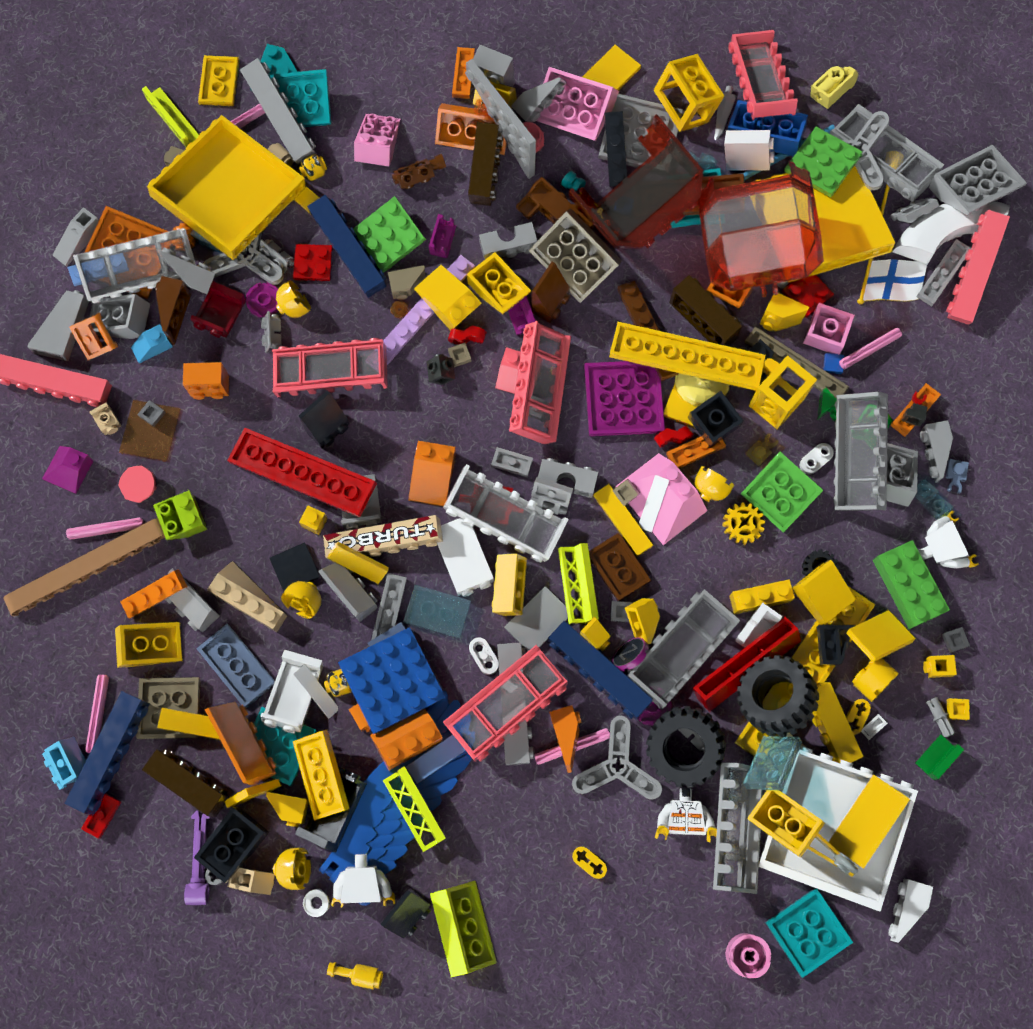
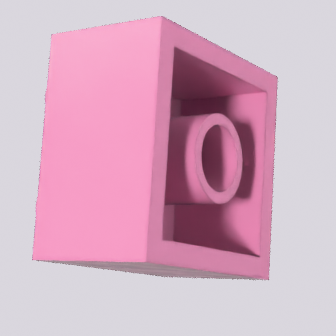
[803,303,855,354]

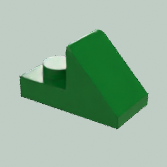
[817,387,837,422]

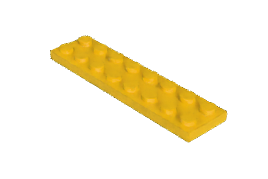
[609,322,766,391]

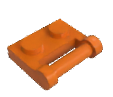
[69,313,118,360]

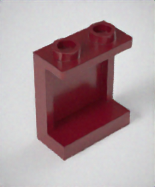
[190,281,246,338]

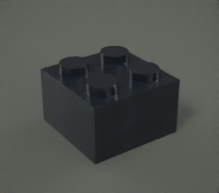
[688,391,744,448]

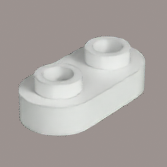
[800,443,834,475]
[469,638,499,675]

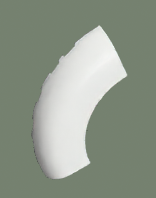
[893,201,1010,264]

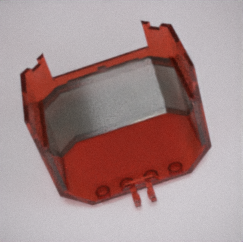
[569,114,703,249]

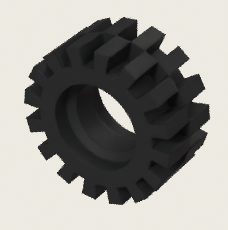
[801,549,839,577]

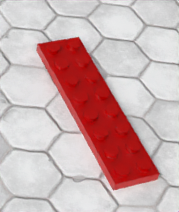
[227,428,377,517]

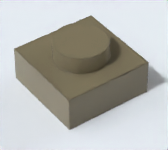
[448,343,471,367]
[612,479,640,506]

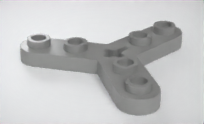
[842,111,889,190]
[203,232,284,285]
[572,716,662,800]

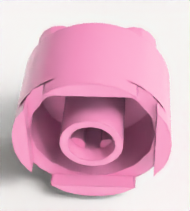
[725,933,771,978]

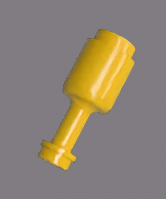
[327,962,383,990]

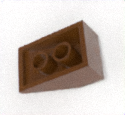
[531,261,571,323]
[155,276,191,345]

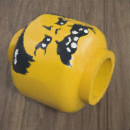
[299,154,327,181]
[324,669,351,697]

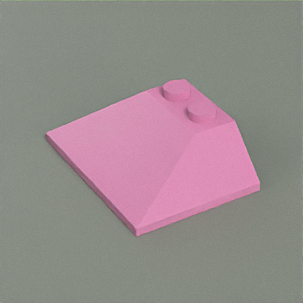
[615,453,707,545]

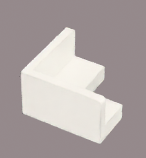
[735,603,782,648]

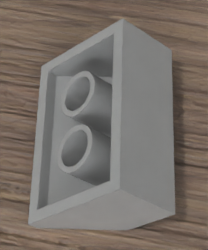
[318,562,378,622]
[165,568,220,632]

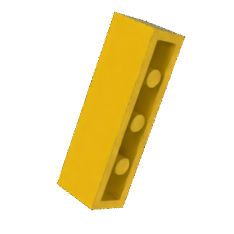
[812,682,863,763]

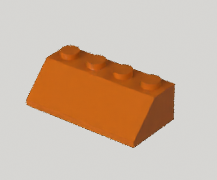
[435,103,507,155]

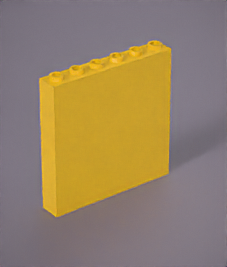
[147,115,306,260]
[749,166,895,283]

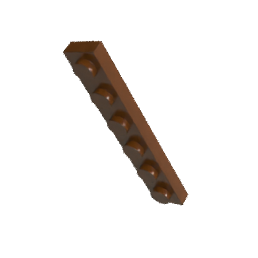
[617,281,679,381]

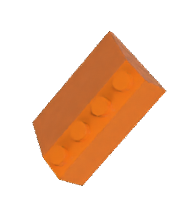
[205,702,276,786]

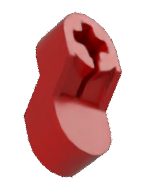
[448,325,486,345]
[654,425,694,448]

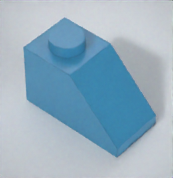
[131,324,172,363]

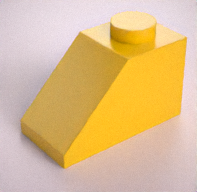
[625,598,660,644]
[580,617,611,652]
[266,792,309,827]

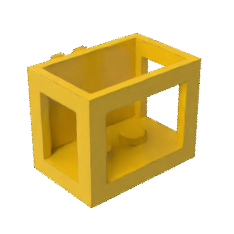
[654,54,724,132]
[749,355,817,430]

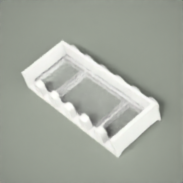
[73,228,196,303]
[443,464,568,563]

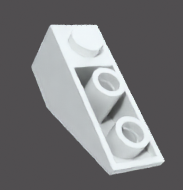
[889,879,933,943]

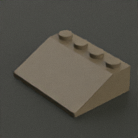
[529,208,622,303]

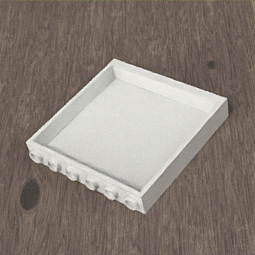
[759,746,918,911]

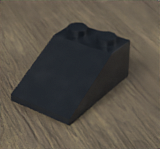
[299,390,350,449]
[194,807,269,883]
[381,888,431,939]

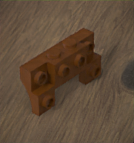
[516,177,593,229]

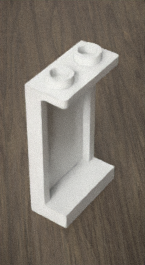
[437,518,494,597]
[261,650,323,733]

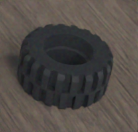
[737,655,819,737]
[646,706,726,788]

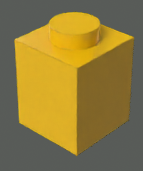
[299,506,328,535]

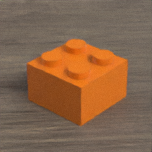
[183,362,229,400]

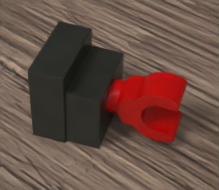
[902,391,928,427]

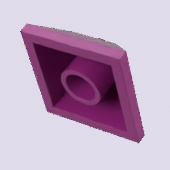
[42,446,94,494]

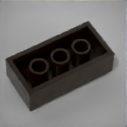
[468,122,503,206]
[669,275,742,347]
[142,749,230,817]

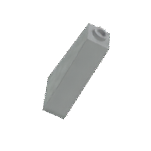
[28,290,89,361]

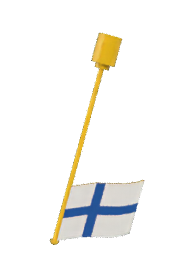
[857,151,927,305]

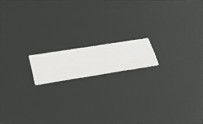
[638,475,669,532]
[293,664,338,719]

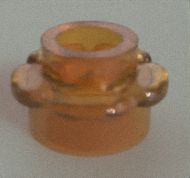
[474,99,487,116]
[390,301,408,318]

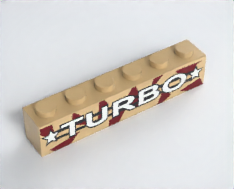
[323,515,443,563]

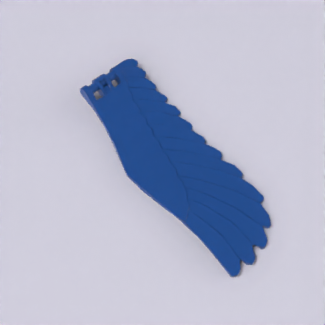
[319,691,476,906]

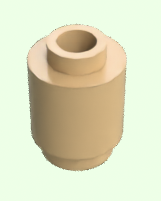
[268,143,294,167]

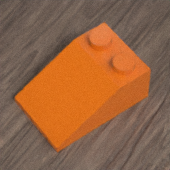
[408,441,456,506]

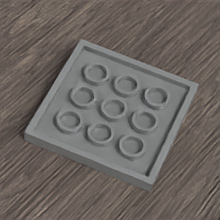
[598,94,683,174]

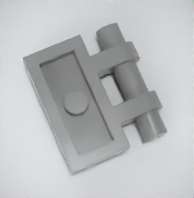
[891,198,939,223]
[531,477,573,515]

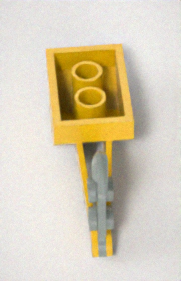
[747,785,858,877]

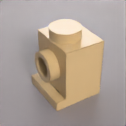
[90,403,121,435]

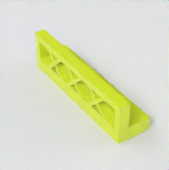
[142,86,199,147]
[558,543,599,624]
[383,766,446,852]

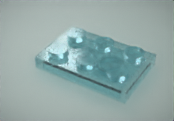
[403,585,471,639]
[743,736,802,791]

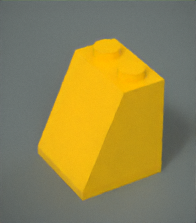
[792,560,856,625]

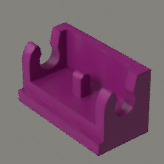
[429,214,457,258]
[508,296,535,336]

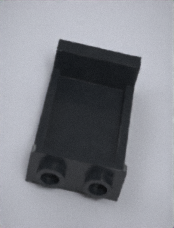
[295,767,367,853]

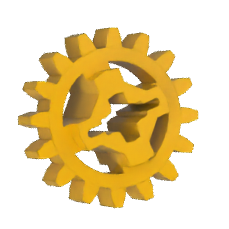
[722,502,765,545]

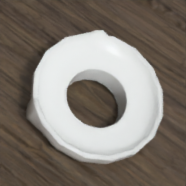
[303,889,330,917]

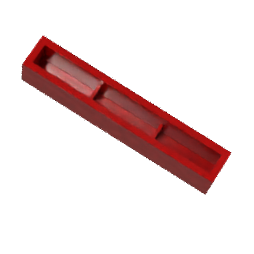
[693,617,801,712]

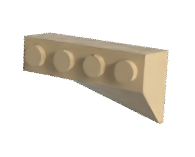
[207,561,287,633]

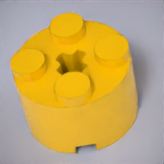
[852,658,899,702]

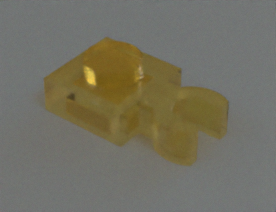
[745,433,779,467]

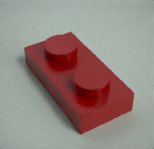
[81,793,121,839]

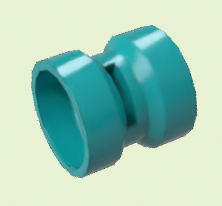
[561,170,586,196]

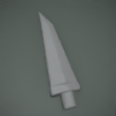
[715,86,737,140]

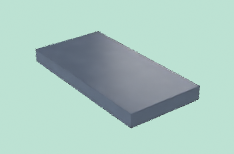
[196,623,275,708]

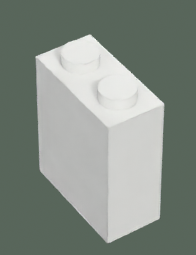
[724,130,775,170]

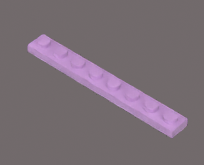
[365,255,475,372]

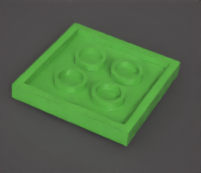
[785,127,863,197]
[353,196,426,272]
[741,452,823,533]

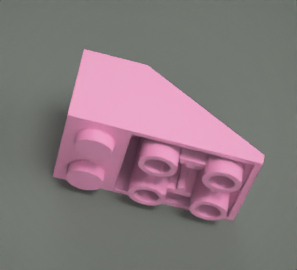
[354,114,401,166]

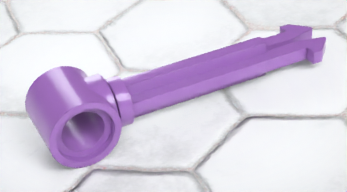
[184,811,210,905]

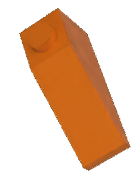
[549,705,581,773]

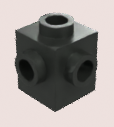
[426,354,455,385]

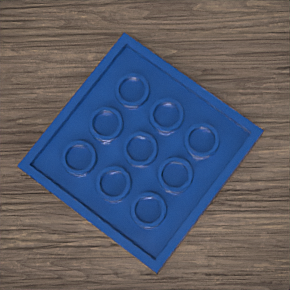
[338,627,446,735]

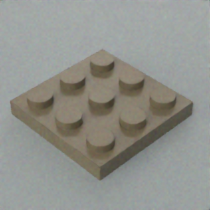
[136,677,201,739]

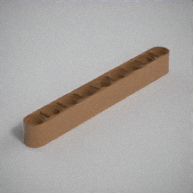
[3,518,165,616]

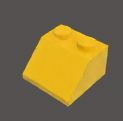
[760,292,809,331]

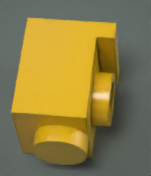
[923,655,957,678]

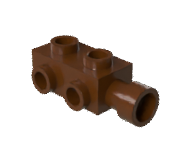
[392,154,446,189]

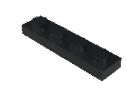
[604,111,628,187]

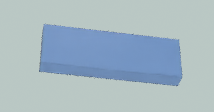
[406,735,466,784]

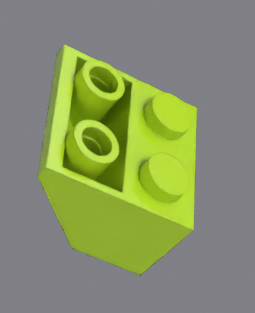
[153,490,207,540]

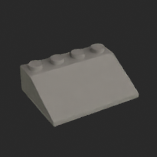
[929,145,1027,215]

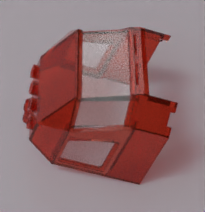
[697,161,824,297]

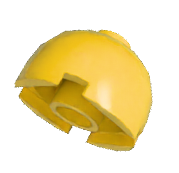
[276,280,311,318]
[695,466,734,502]
[281,581,322,619]
[273,848,311,890]

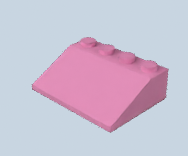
[536,67,619,141]

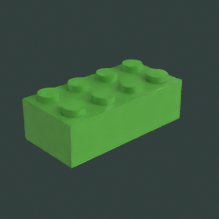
[873,540,950,630]

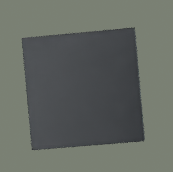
[269,542,320,592]

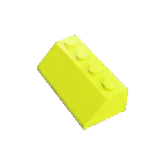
[430,881,497,977]

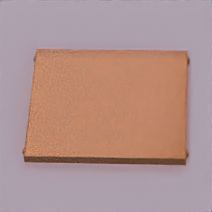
[119,400,181,462]

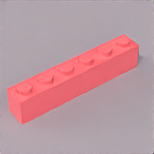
[946,210,1010,325]
[0,354,112,407]

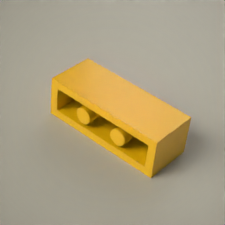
[492,554,527,616]
[729,579,795,614]

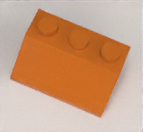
[370,709,443,770]

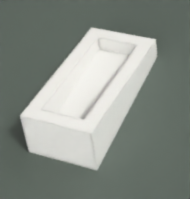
[861,714,887,740]

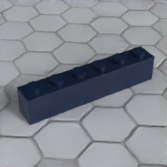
[307,195,386,298]
[548,621,653,720]
[64,691,150,815]

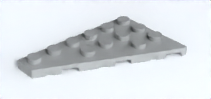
[465,59,536,179]

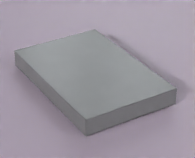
[504,587,568,651]

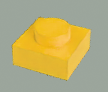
[947,698,970,720]

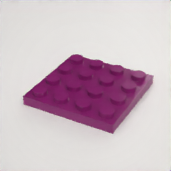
[584,361,665,436]

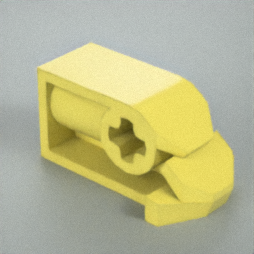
[810,66,858,109]

